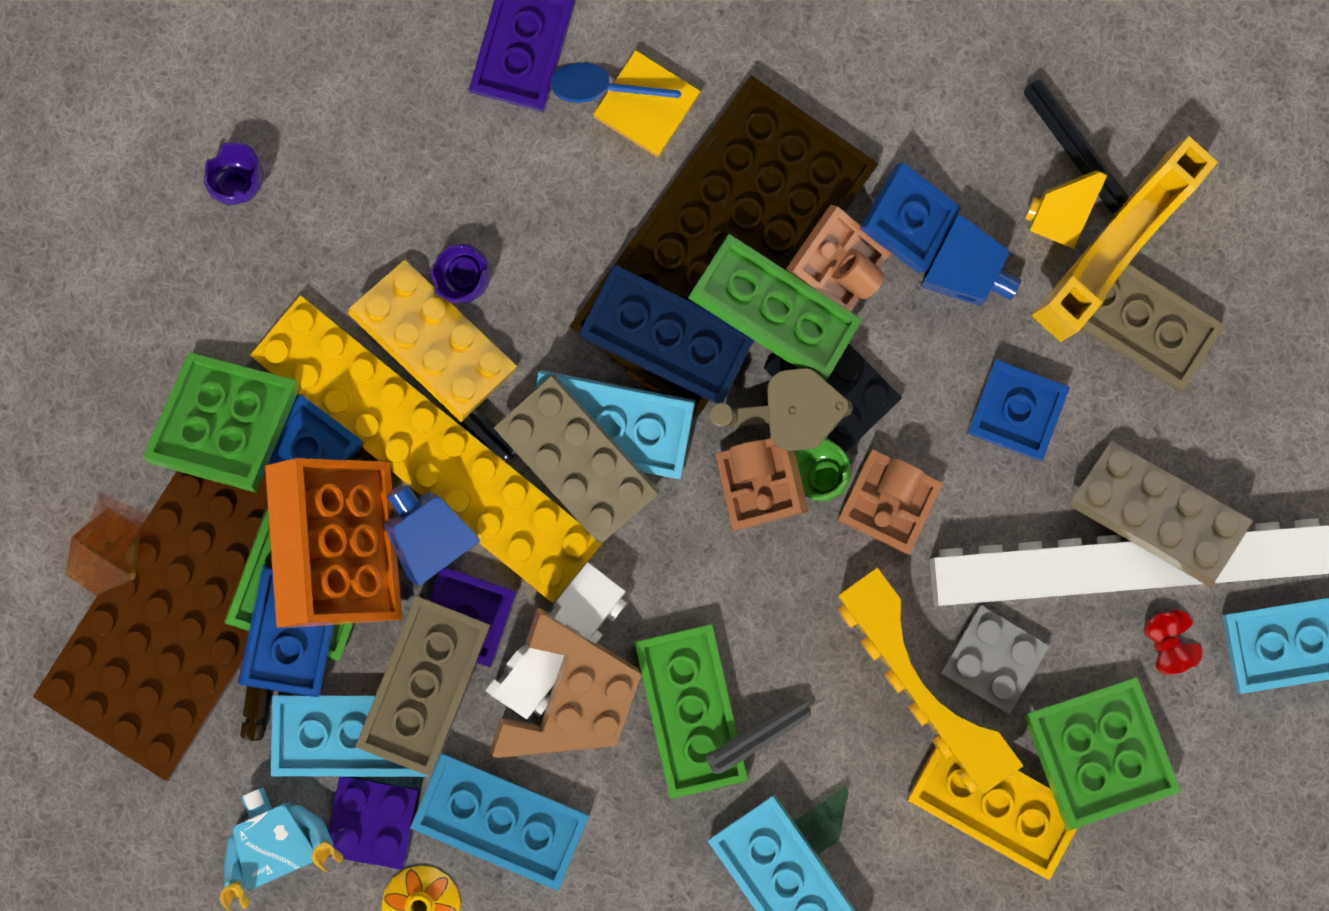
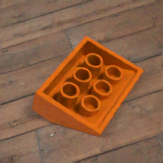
[265,458,402,628]

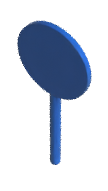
[551,63,681,103]

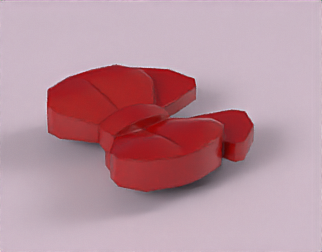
[1143,609,1202,675]

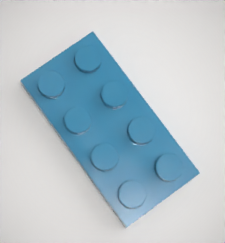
[410,753,590,891]

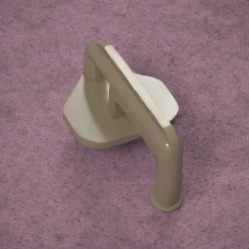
[709,368,853,451]

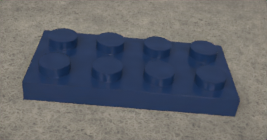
[579,264,754,404]

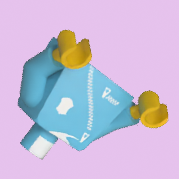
[219,787,343,911]

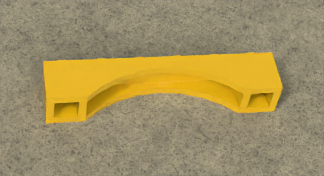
[1031,136,1218,342]
[837,568,1023,796]

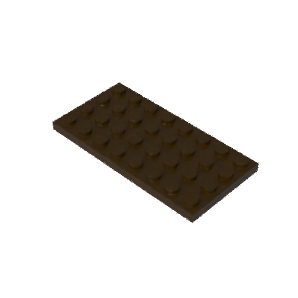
[569,75,879,418]

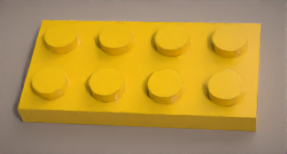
[348,260,517,422]
[906,746,1078,881]

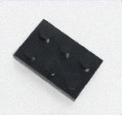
[763,344,902,453]

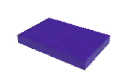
[469,0,575,112]

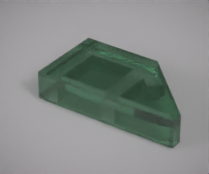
[794,787,849,855]

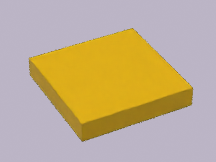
[593,50,701,158]

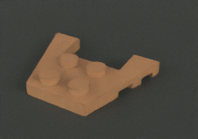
[490,608,642,758]

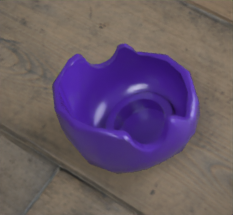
[203,142,264,206]
[430,244,491,304]

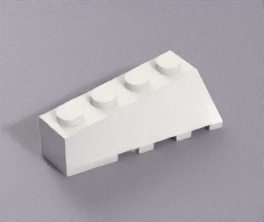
[485,562,627,719]

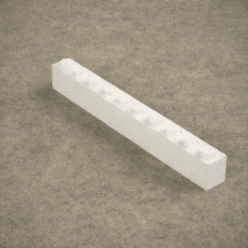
[930,518,1329,606]

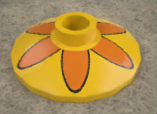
[381,865,461,911]

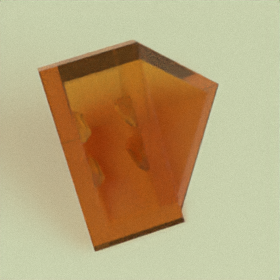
[65,508,140,595]

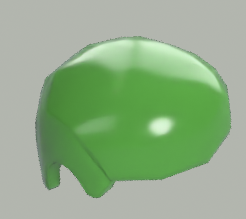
[795,438,852,501]

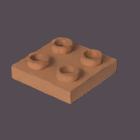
[786,205,891,312]
[715,438,809,531]
[837,449,944,555]

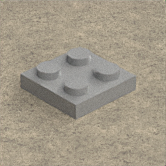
[939,605,1050,715]

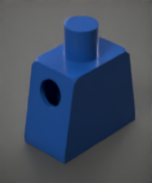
[920,214,1022,306]
[384,483,480,586]

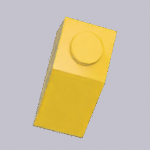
[1025,170,1107,249]

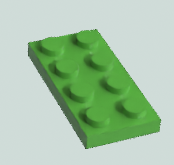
[688,234,863,381]
[634,624,748,799]

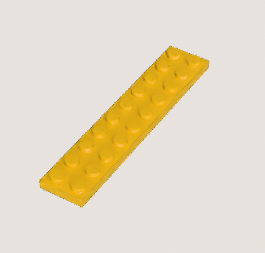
[250,295,604,604]

